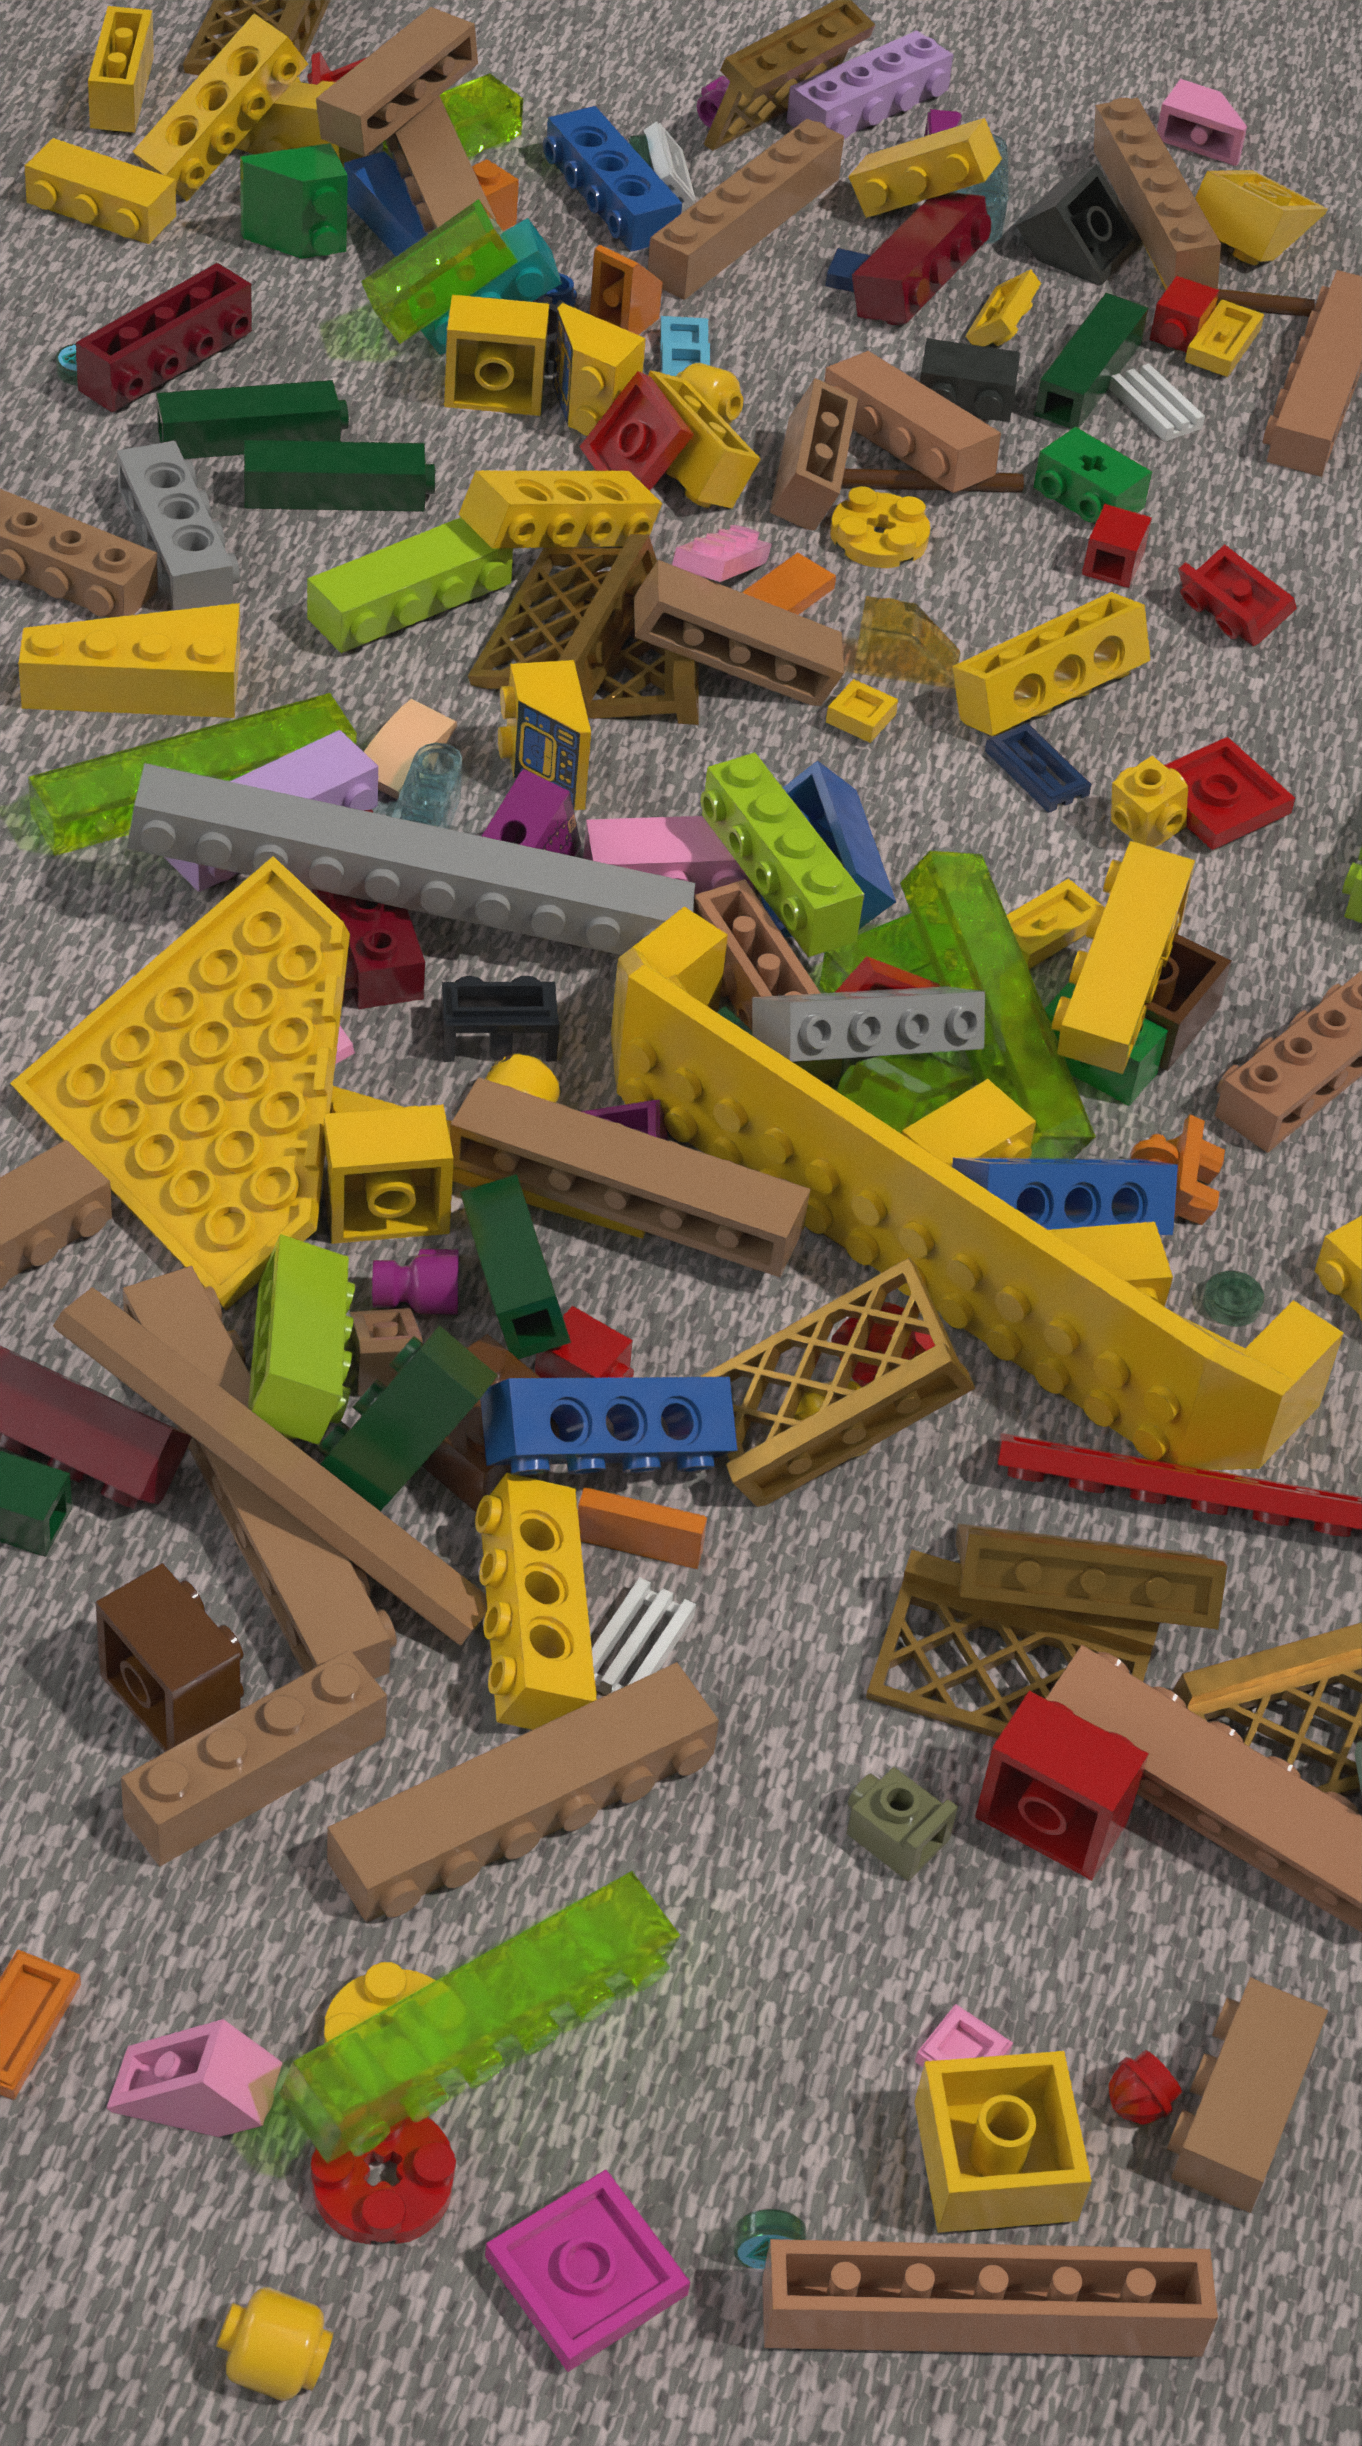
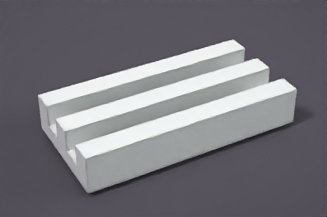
[644,121,696,210]
[1109,364,1205,442]
[592,1577,696,1695]

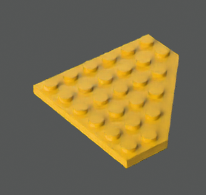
[10,856,350,1311]

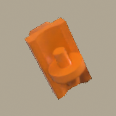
[1130,1114,1225,1225]

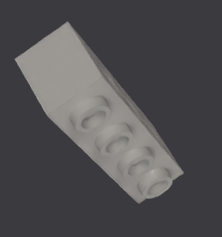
[117,441,240,611]
[752,986,985,1062]

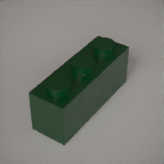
[316,1325,498,1512]

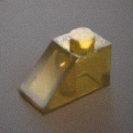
[854,596,960,689]

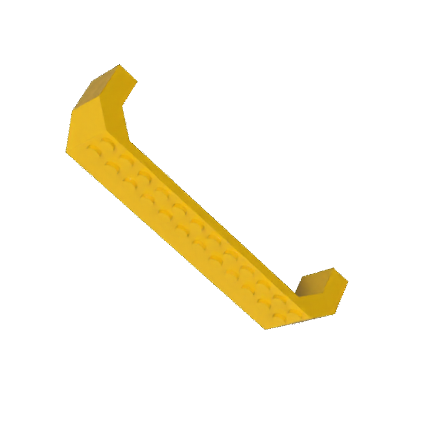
[611,906,1344,1470]

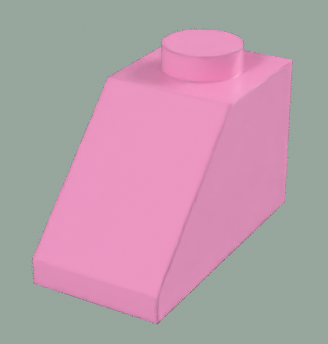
[1157,79,1247,166]
[106,2019,283,2137]

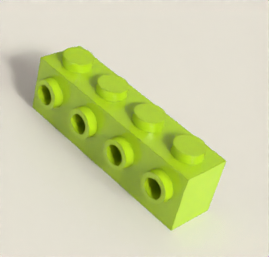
[307,517,513,653]
[700,752,864,958]
[248,1234,355,1445]

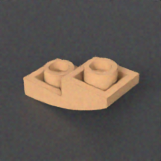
[364,699,457,801]

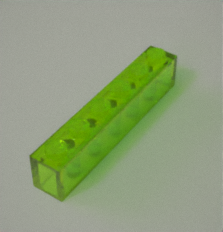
[28,693,357,856]
[900,851,1096,1159]
[279,1871,681,2163]

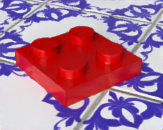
[579,371,694,491]
[1164,736,1295,850]

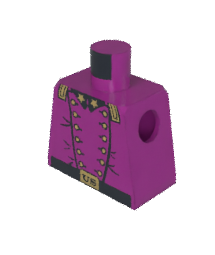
[482,769,582,856]

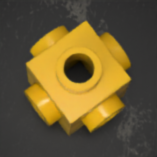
[1111,755,1188,848]

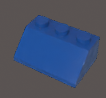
[759,760,896,938]

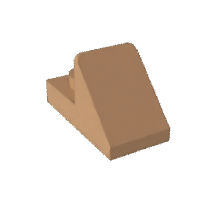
[350,1308,422,1397]

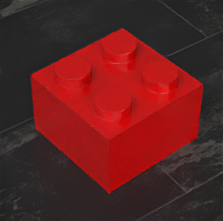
[975,1691,1149,1881]

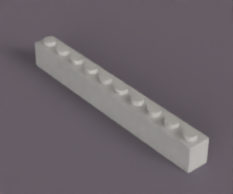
[127,763,695,955]

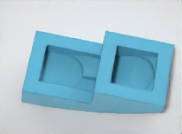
[660,316,710,376]

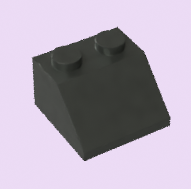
[1016,164,1143,286]

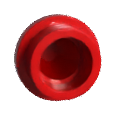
[1108,2050,1182,2125]

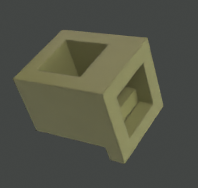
[846,1767,958,1882]

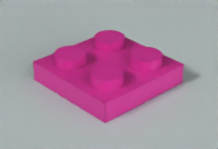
[485,2169,690,2372]

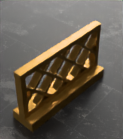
[183,0,330,76]
[704,0,876,151]
[468,534,657,706]
[573,552,699,725]
[699,1257,976,1507]
[956,1523,1227,1630]
[866,1549,1160,1739]
[1172,1622,1362,1796]

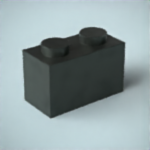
[920,338,1021,422]

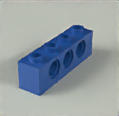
[543,106,682,252]
[952,1158,1178,1235]
[480,1377,737,1476]

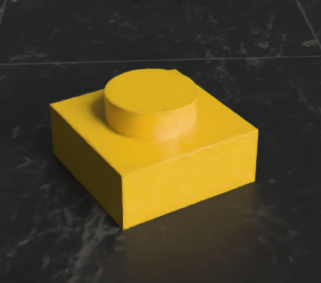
[826,679,898,743]

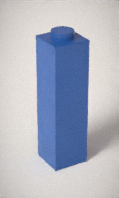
[344,151,448,282]

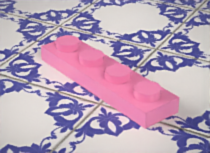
[672,525,772,582]

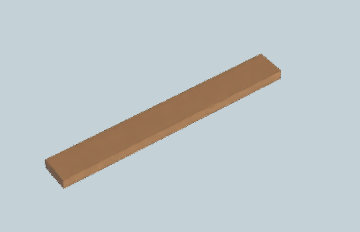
[53,1287,487,1645]

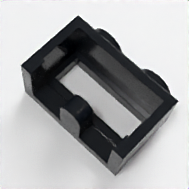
[440,976,560,1062]

